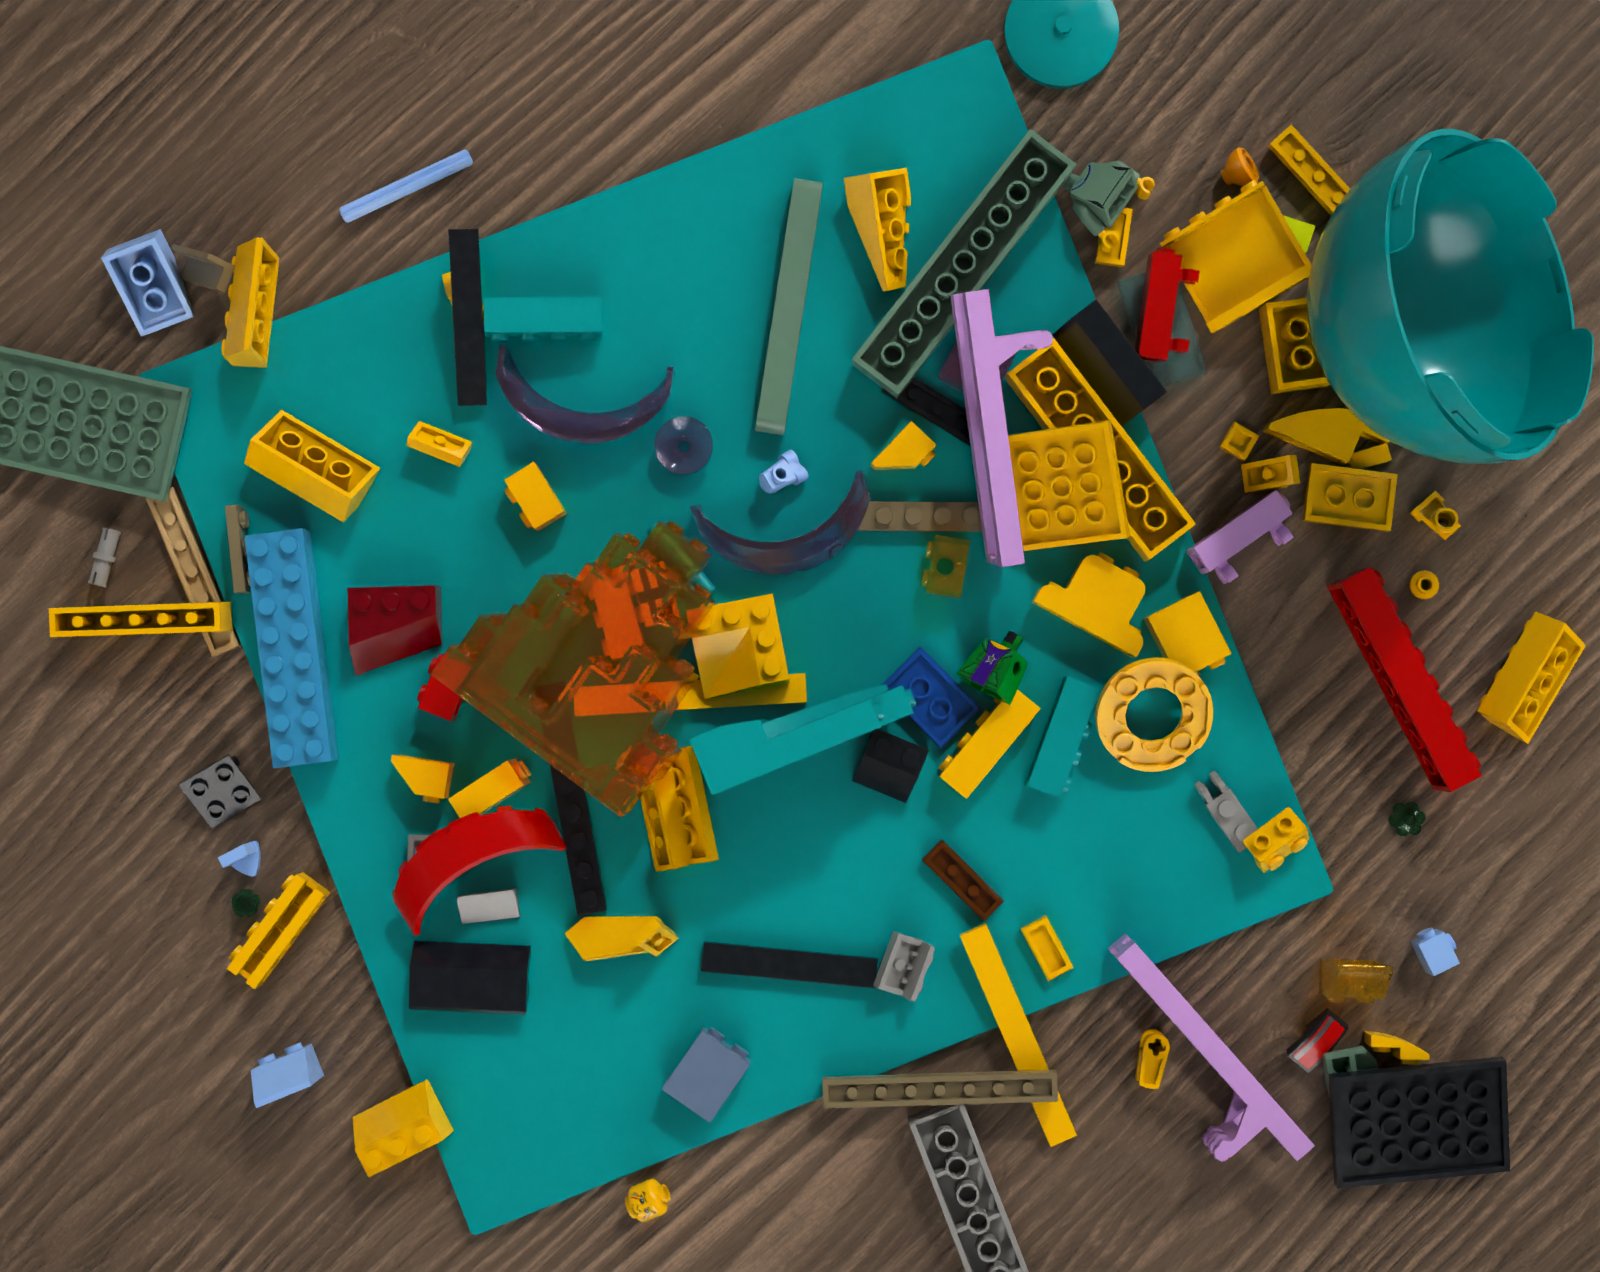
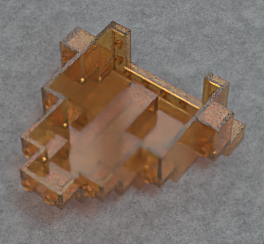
[431,520,715,817]

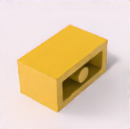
[504,462,567,531]

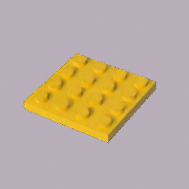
[1008,420,1130,551]

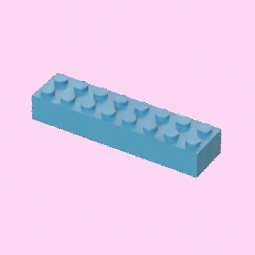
[244,528,339,768]

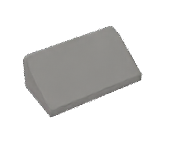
[456,888,520,924]

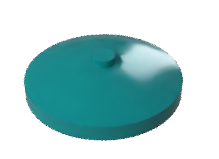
[1004,0,1119,89]

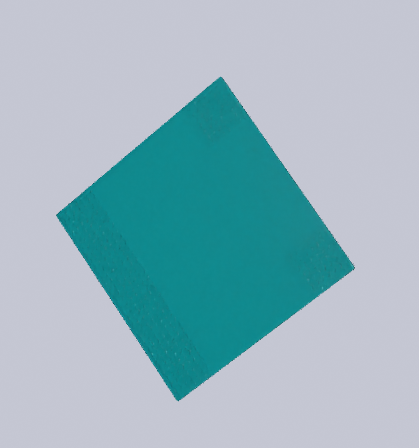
[138,40,1333,1235]

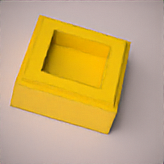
[1219,421,1259,461]

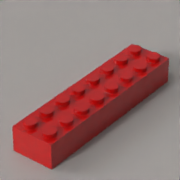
[1326,566,1482,792]

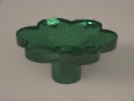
[1388,801,1426,837]

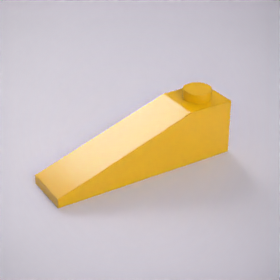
[843,168,911,291]

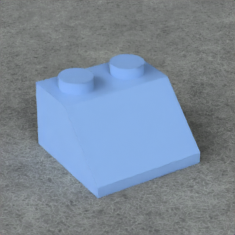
[251,1042,324,1108]

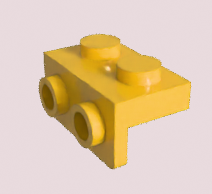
[1243,807,1310,873]

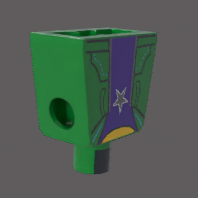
[956,631,1027,705]

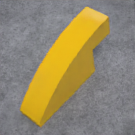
[1263,408,1389,465]

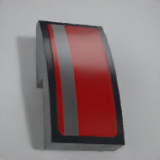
[1286,1008,1349,1073]

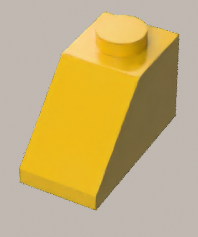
[870,421,936,470]
[391,754,454,803]

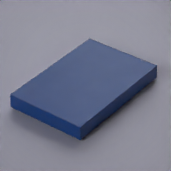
[882,646,981,749]

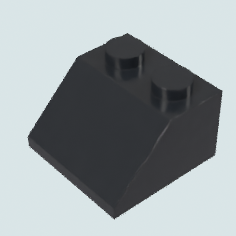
[852,729,929,803]

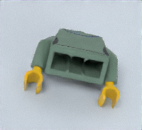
[1063,161,1155,253]

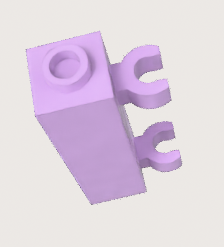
[1186,490,1294,584]

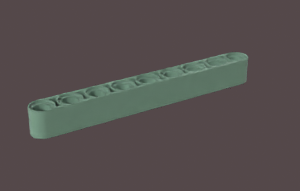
[755,178,823,436]

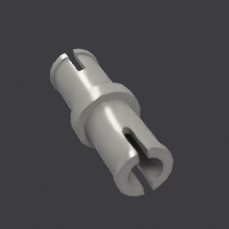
[87,527,121,588]

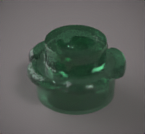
[231,889,260,917]

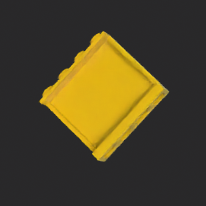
[1160,180,1312,334]

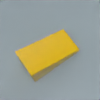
[1349,443,1392,469]

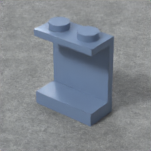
[662,1027,751,1123]

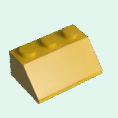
[353,1079,454,1177]

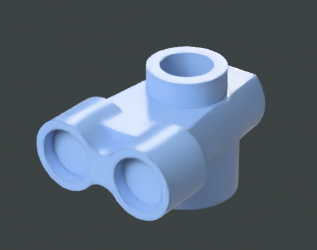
[759,450,809,494]

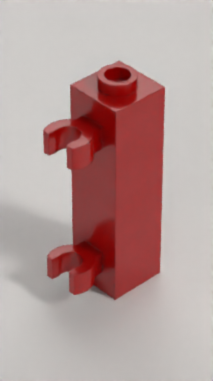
[1135,248,1200,363]

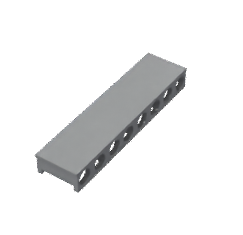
[908,1104,1029,1272]

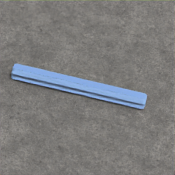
[339,149,473,223]

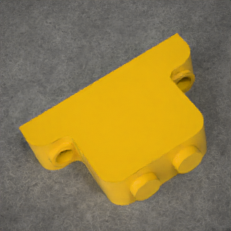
[1031,552,1145,658]

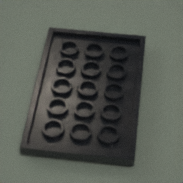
[1329,1056,1510,1189]

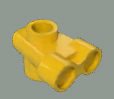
[1410,491,1461,540]

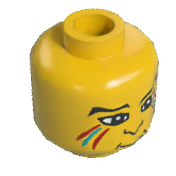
[625,1178,671,1222]

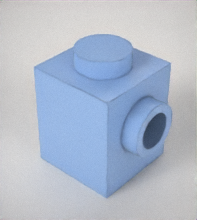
[1410,928,1460,976]

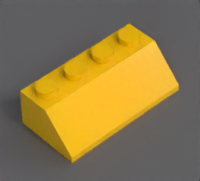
[221,237,280,368]
[244,410,380,523]
[1477,611,1586,744]

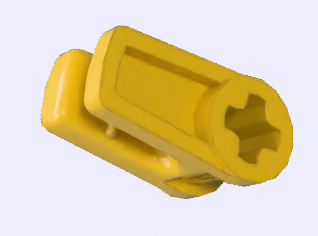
[1135,1029,1170,1089]

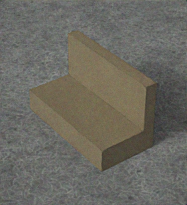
[171,244,235,293]

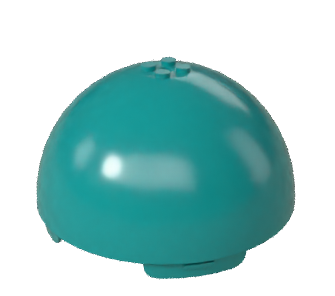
[1307,129,1594,464]

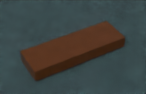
[921,839,1004,921]

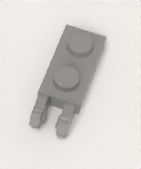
[1194,771,1258,853]

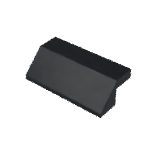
[1052,300,1167,426]
[409,941,531,1015]

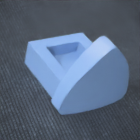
[218,841,261,877]

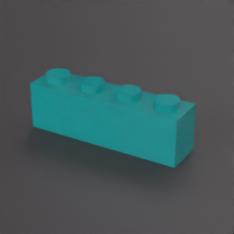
[484,297,602,342]
[1024,676,1100,798]

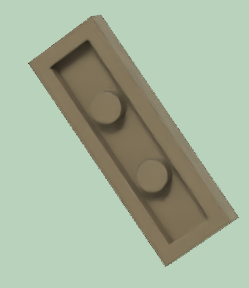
[225,504,251,594]

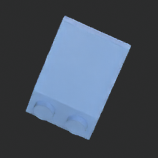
[101,229,195,337]

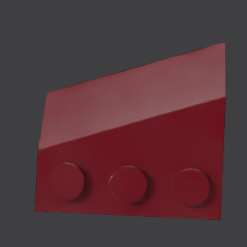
[347,585,443,676]

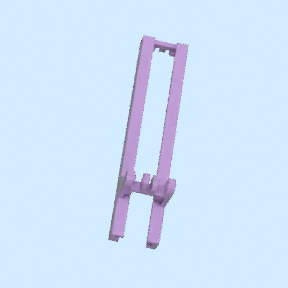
[950,289,1054,567]
[1108,933,1315,1162]

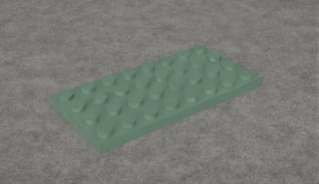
[0,346,193,502]

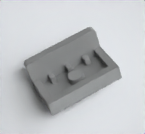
[873,931,935,1002]

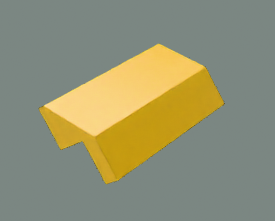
[632,746,719,872]

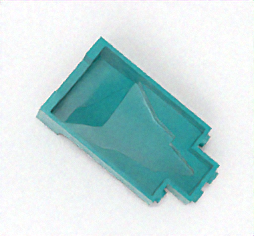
[689,684,916,795]

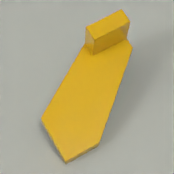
[564,916,679,962]

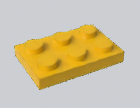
[1302,463,1398,532]

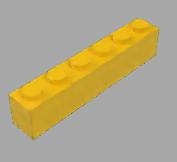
[49,601,233,637]

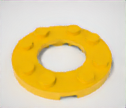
[1095,657,1213,772]

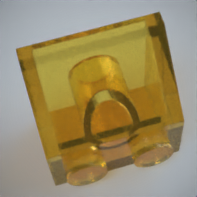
[1319,958,1393,1003]

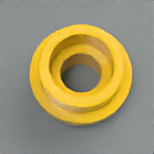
[1409,570,1439,599]

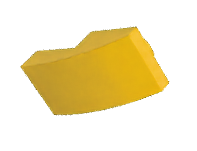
[1364,1031,1430,1065]

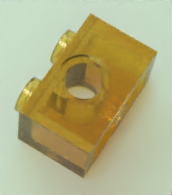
[921,535,970,599]

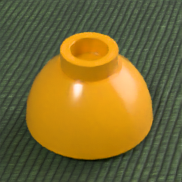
[1221,147,1259,186]

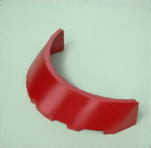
[392,806,567,936]

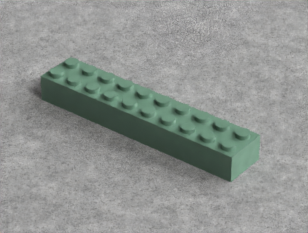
[851,129,1076,399]

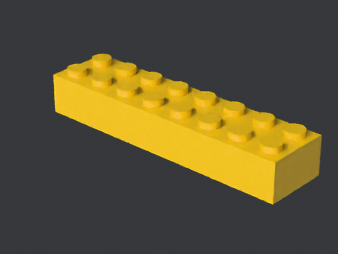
[1004,338,1196,562]

